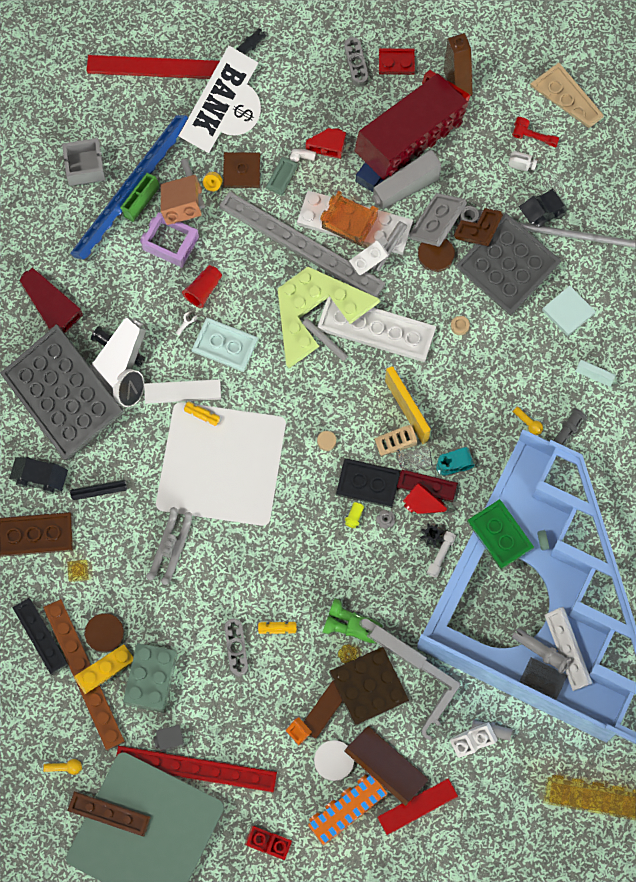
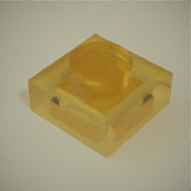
[67,560,89,582]

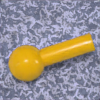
[512,406,543,435]
[43,759,82,775]

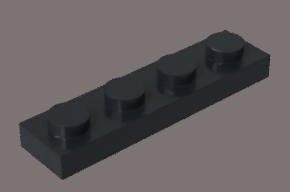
[12,597,69,676]

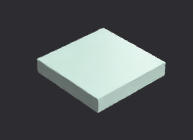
[542,286,596,337]

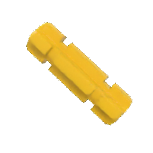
[184,401,220,426]
[258,622,297,634]

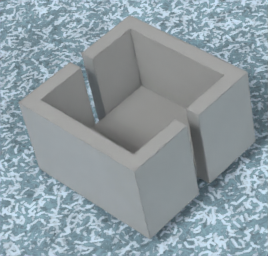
[62,138,106,186]

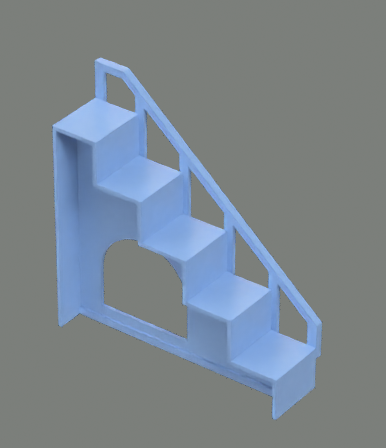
[417,430,636,744]

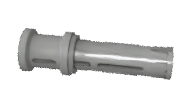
[512,628,571,674]

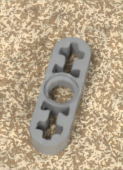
[344,37,368,87]
[225,619,248,677]

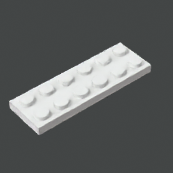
[297,190,413,255]
[317,297,436,362]

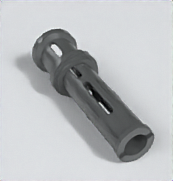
[553,408,587,446]

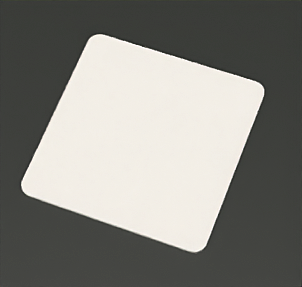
[156,402,286,526]

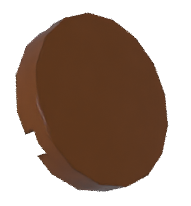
[418,238,455,272]
[84,613,124,653]

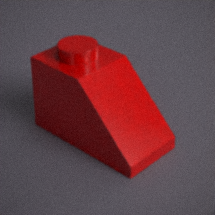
[306,128,346,159]
[403,482,448,514]

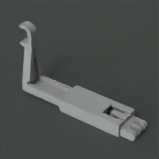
[359,619,461,740]

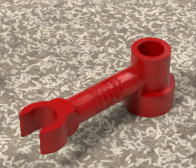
[512,117,559,148]

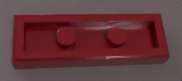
[397,469,458,502]

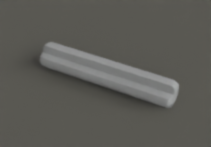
[372,221,407,271]

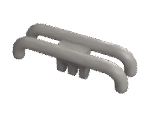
[146,507,192,585]

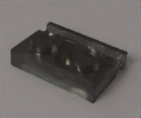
[519,657,568,700]

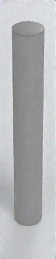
[181,159,205,209]
[302,318,348,362]

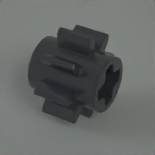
[420,523,444,548]

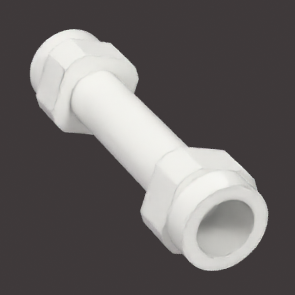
[427,531,457,578]

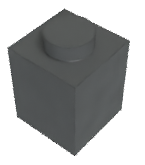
[153,725,185,753]

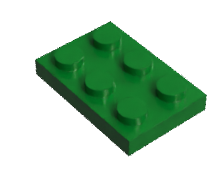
[467,499,534,570]

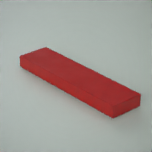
[377,778,458,836]

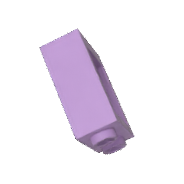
[140,212,199,268]

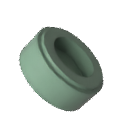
[537,530,549,551]

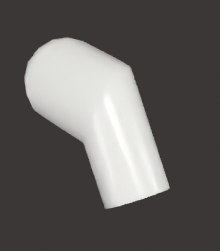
[290,149,316,162]

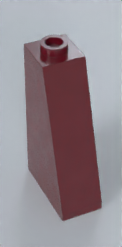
[19,267,83,333]

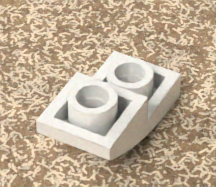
[450,722,497,758]

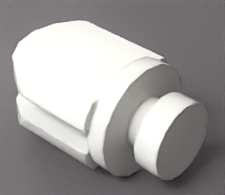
[508,151,537,172]

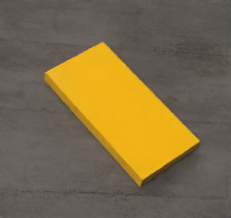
[385,366,431,445]

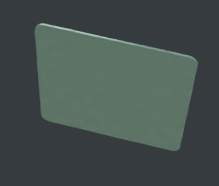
[66,753,224,882]

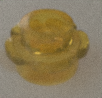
[338,644,357,663]

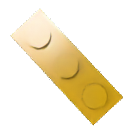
[74,644,133,694]

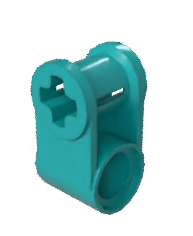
[436,447,475,476]

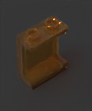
[320,191,379,246]

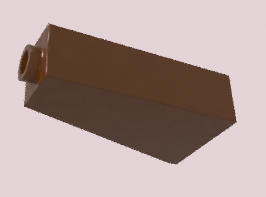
[443,33,473,96]

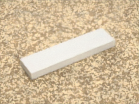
[144,379,221,404]
[545,607,592,691]

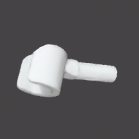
[176,311,197,335]

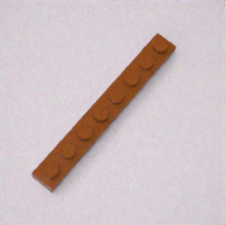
[43,599,125,751]

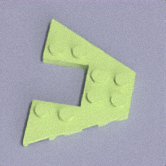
[278,267,380,368]

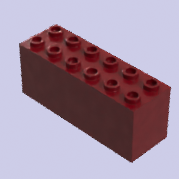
[354,73,468,180]

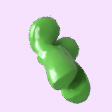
[322,598,383,644]

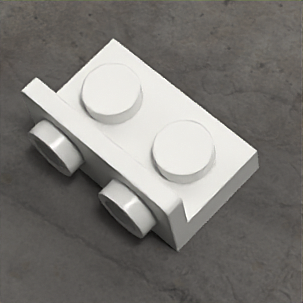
[349,236,389,275]

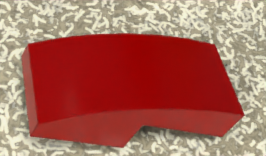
[244,826,292,860]

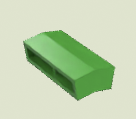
[120,173,160,222]

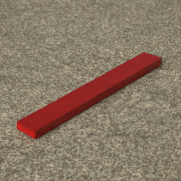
[86,55,220,79]
[116,746,277,793]

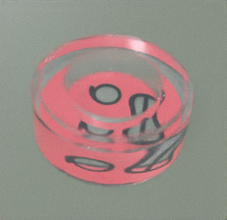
[543,174,562,192]

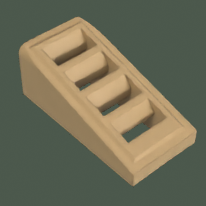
[374,425,417,457]

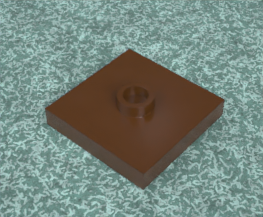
[223,152,260,188]

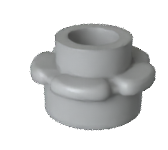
[376,510,395,529]

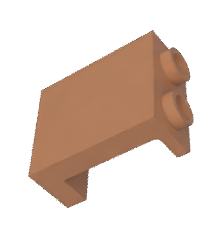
[160,174,202,225]

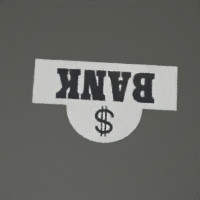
[179,46,261,153]

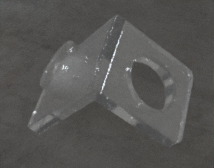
[397,447,432,471]

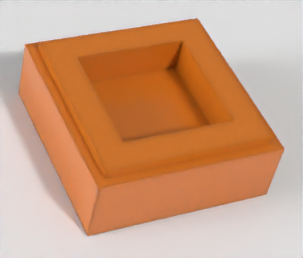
[285,717,312,746]

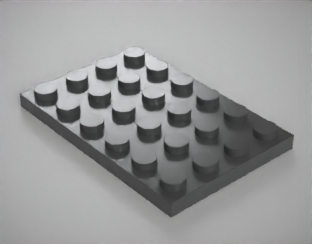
[0,324,125,461]

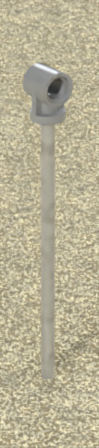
[459,206,636,248]

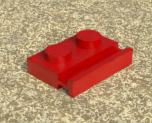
[379,48,415,75]

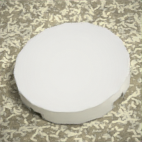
[314,740,354,781]

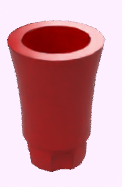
[182,265,222,308]

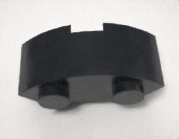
[518,188,569,227]
[9,457,68,494]

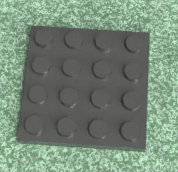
[455,213,561,316]

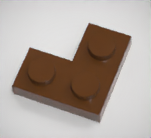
[454,208,503,246]

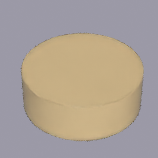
[451,316,470,335]
[317,431,336,451]

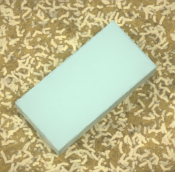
[575,360,616,387]

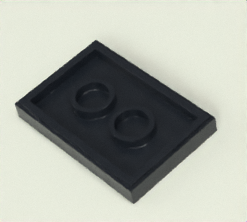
[336,458,401,508]

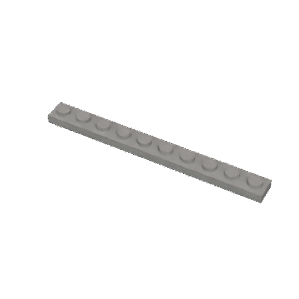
[219,191,385,297]

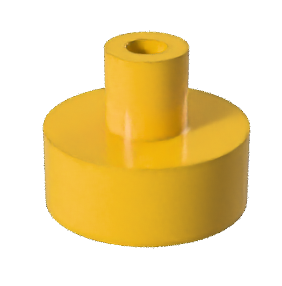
[203,172,222,192]

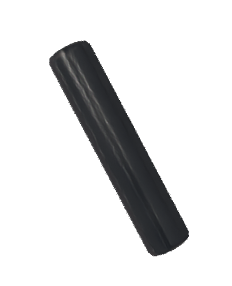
[70,480,127,500]

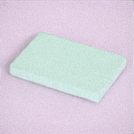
[192,317,258,372]

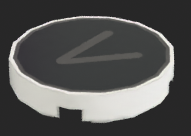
[113,369,144,407]

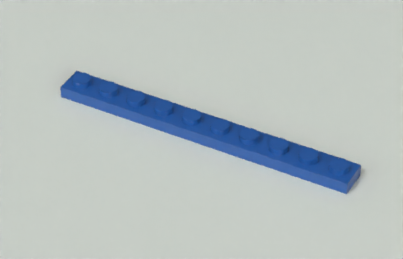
[70,115,188,260]

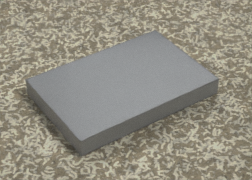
[409,193,467,247]

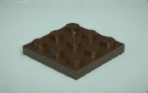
[329,647,409,727]

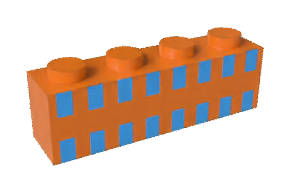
[308,774,387,846]

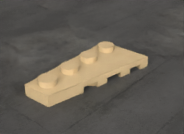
[530,63,603,128]

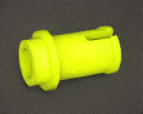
[344,502,365,528]

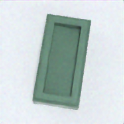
[266,157,298,196]

